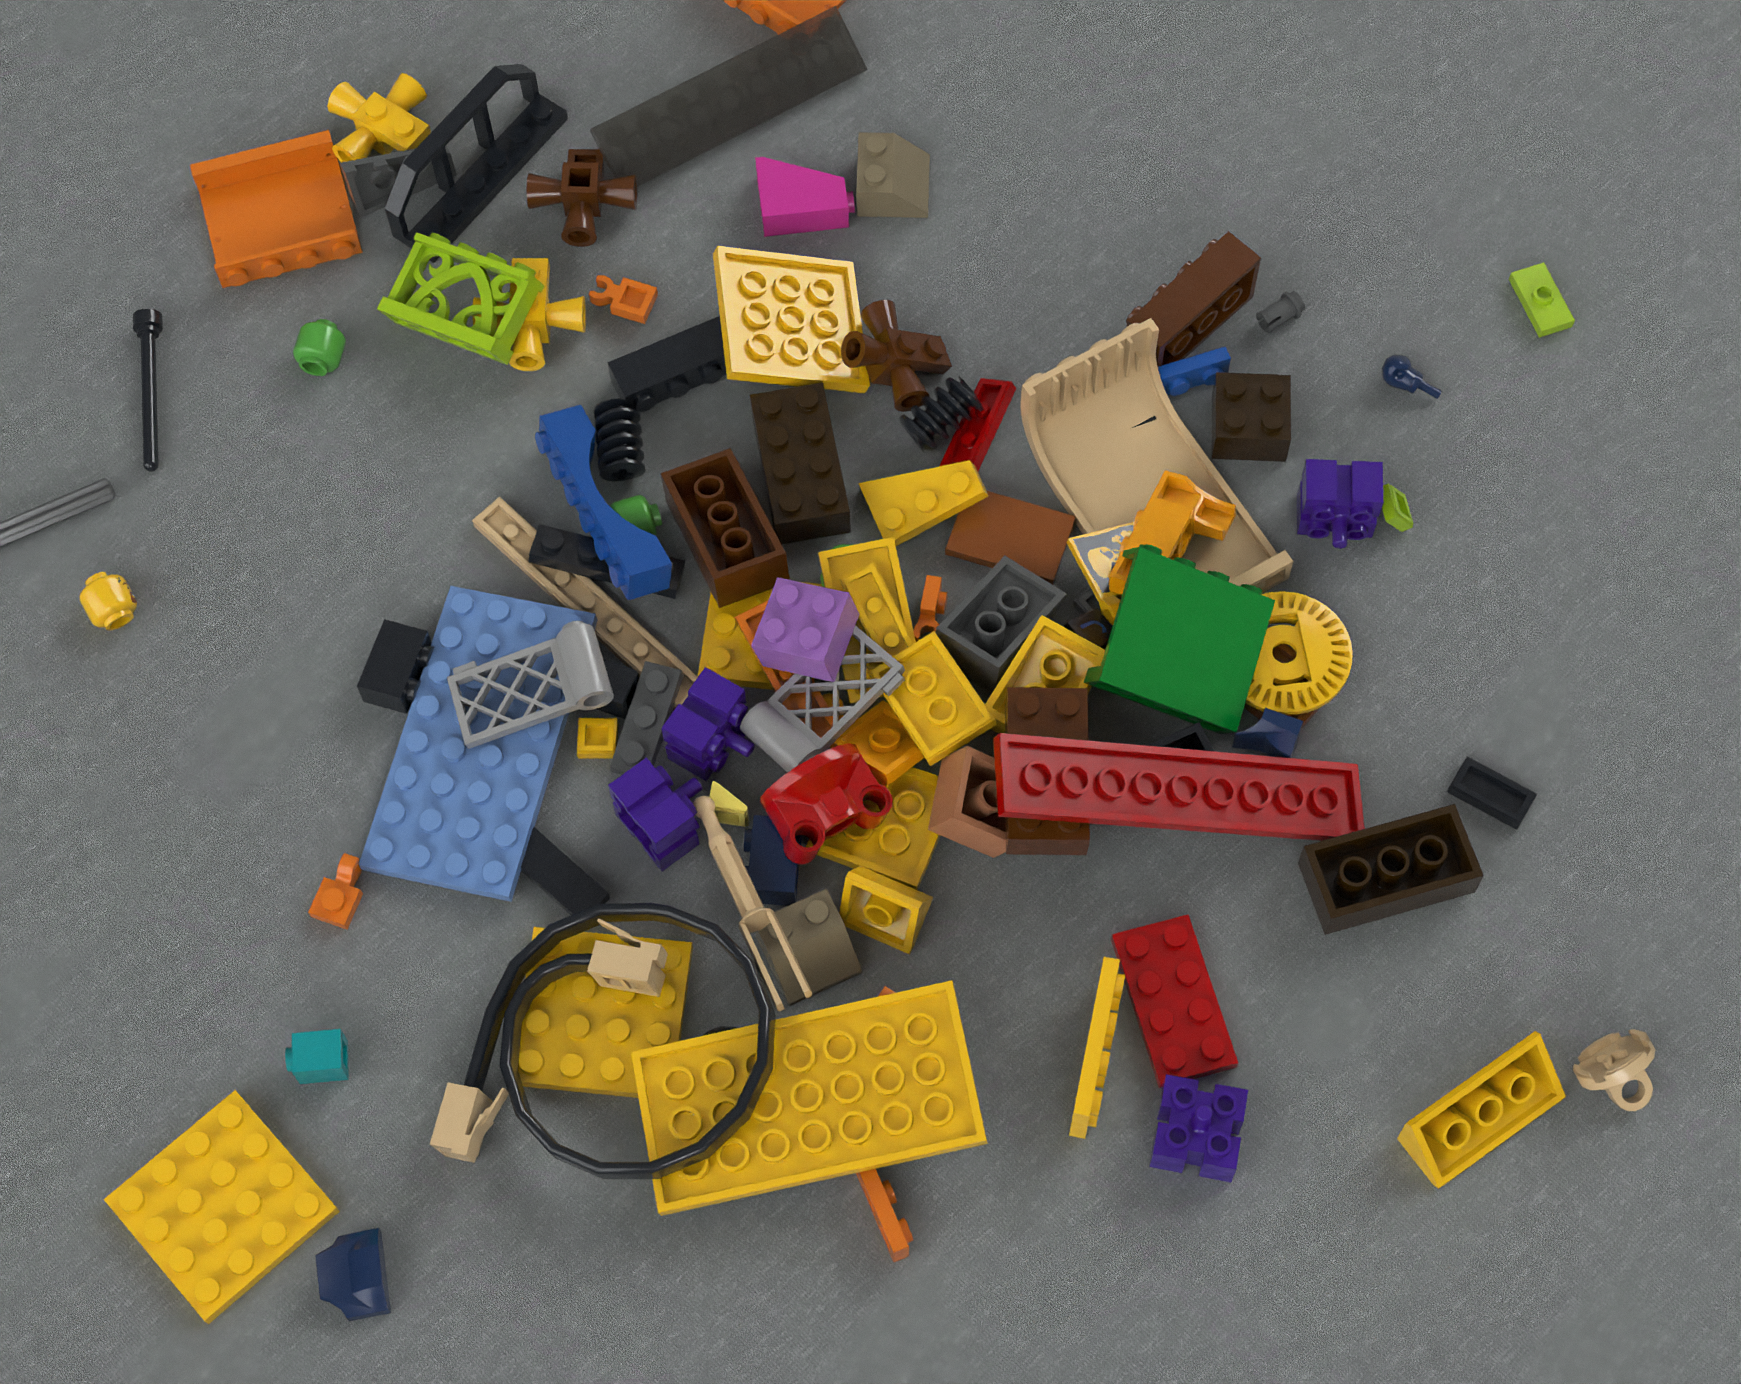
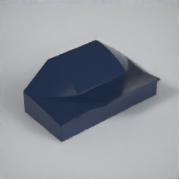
[1232,708,1303,758]
[315,1228,391,1321]

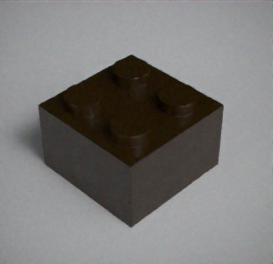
[1212,372,1291,462]

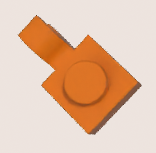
[913,575,948,642]
[308,853,363,930]

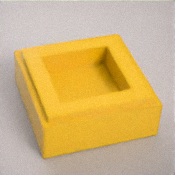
[577,718,618,759]

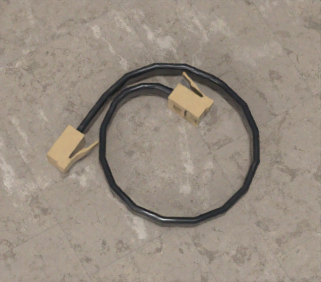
[430,903,776,1179]

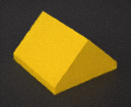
[839,866,933,955]

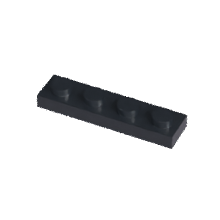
[529,524,685,599]

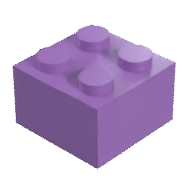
[751,577,859,682]

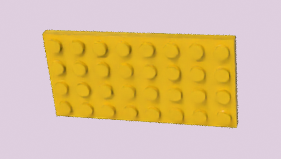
[631,980,988,1216]

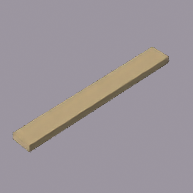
[472,497,698,710]

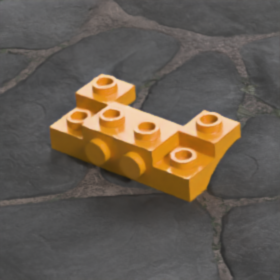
[1109,470,1236,595]

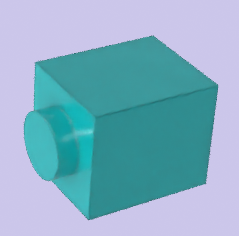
[285,1029,349,1084]

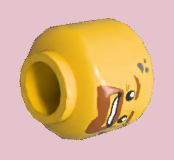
[79,572,137,631]

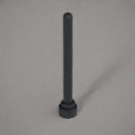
[133,309,163,472]

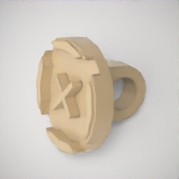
[1573,1029,1656,1111]

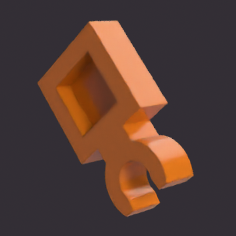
[589,275,658,324]

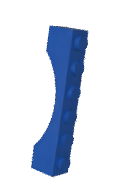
[535,405,672,600]

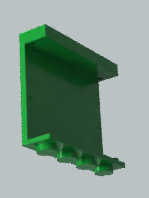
[1084,544,1275,734]

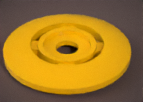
[1245,591,1353,715]

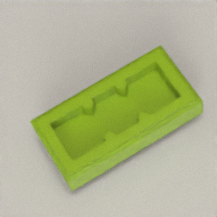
[1509,262,1575,338]

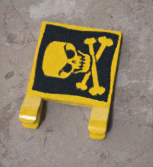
[1066,522,1134,626]

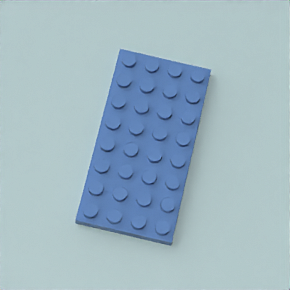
[359,586,598,902]

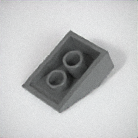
[936,556,1067,692]

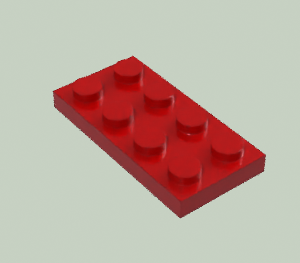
[1111,914,1238,1088]

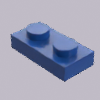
[1158,346,1231,396]

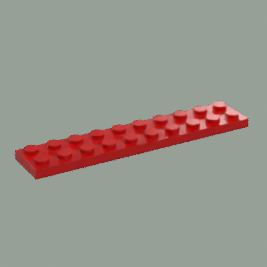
[993,733,1365,841]

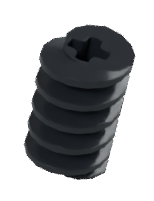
[899,376,984,453]
[593,398,646,482]

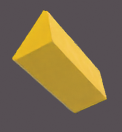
[1397,1031,1566,1189]

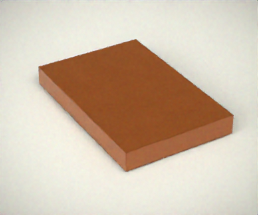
[945,490,1076,585]

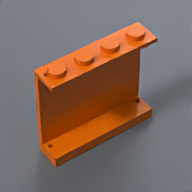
[190,130,363,288]

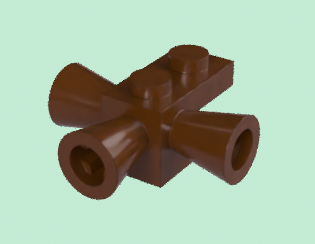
[526,149,638,247]
[841,300,952,412]

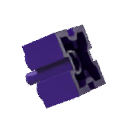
[1297,459,1384,549]
[661,667,755,782]
[608,757,703,872]
[1149,1074,1248,1182]

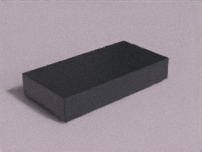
[1447,756,1537,830]

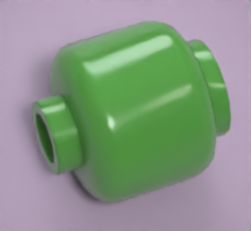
[293,319,346,376]
[610,495,662,536]

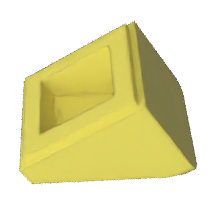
[709,781,749,827]

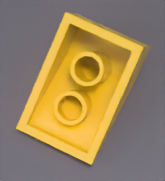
[985,615,1105,733]

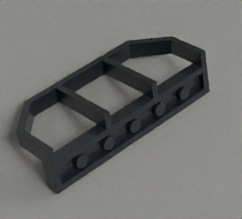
[385,64,568,263]

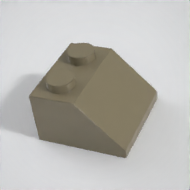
[856,132,930,218]
[755,889,862,1006]

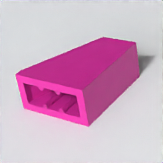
[755,157,855,237]

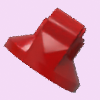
[760,743,893,864]

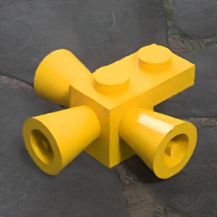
[327,73,431,163]
[472,258,586,371]

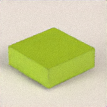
[1382,483,1414,532]

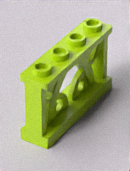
[377,232,544,365]

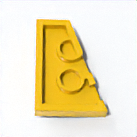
[858,460,989,546]

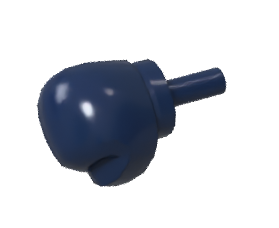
[1382,354,1442,399]

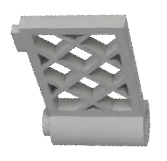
[447,621,614,749]
[740,625,905,772]

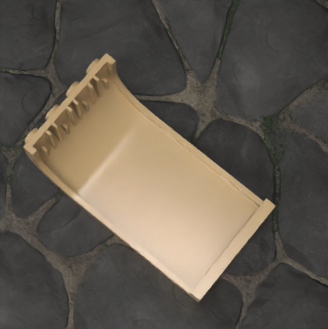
[1021,318,1294,593]

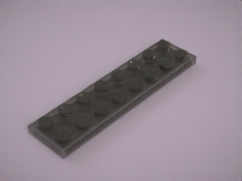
[589,6,867,187]

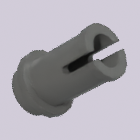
[1256,291,1305,333]

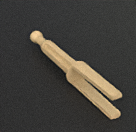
[693,796,812,1012]

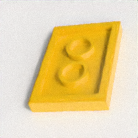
[868,631,997,766]

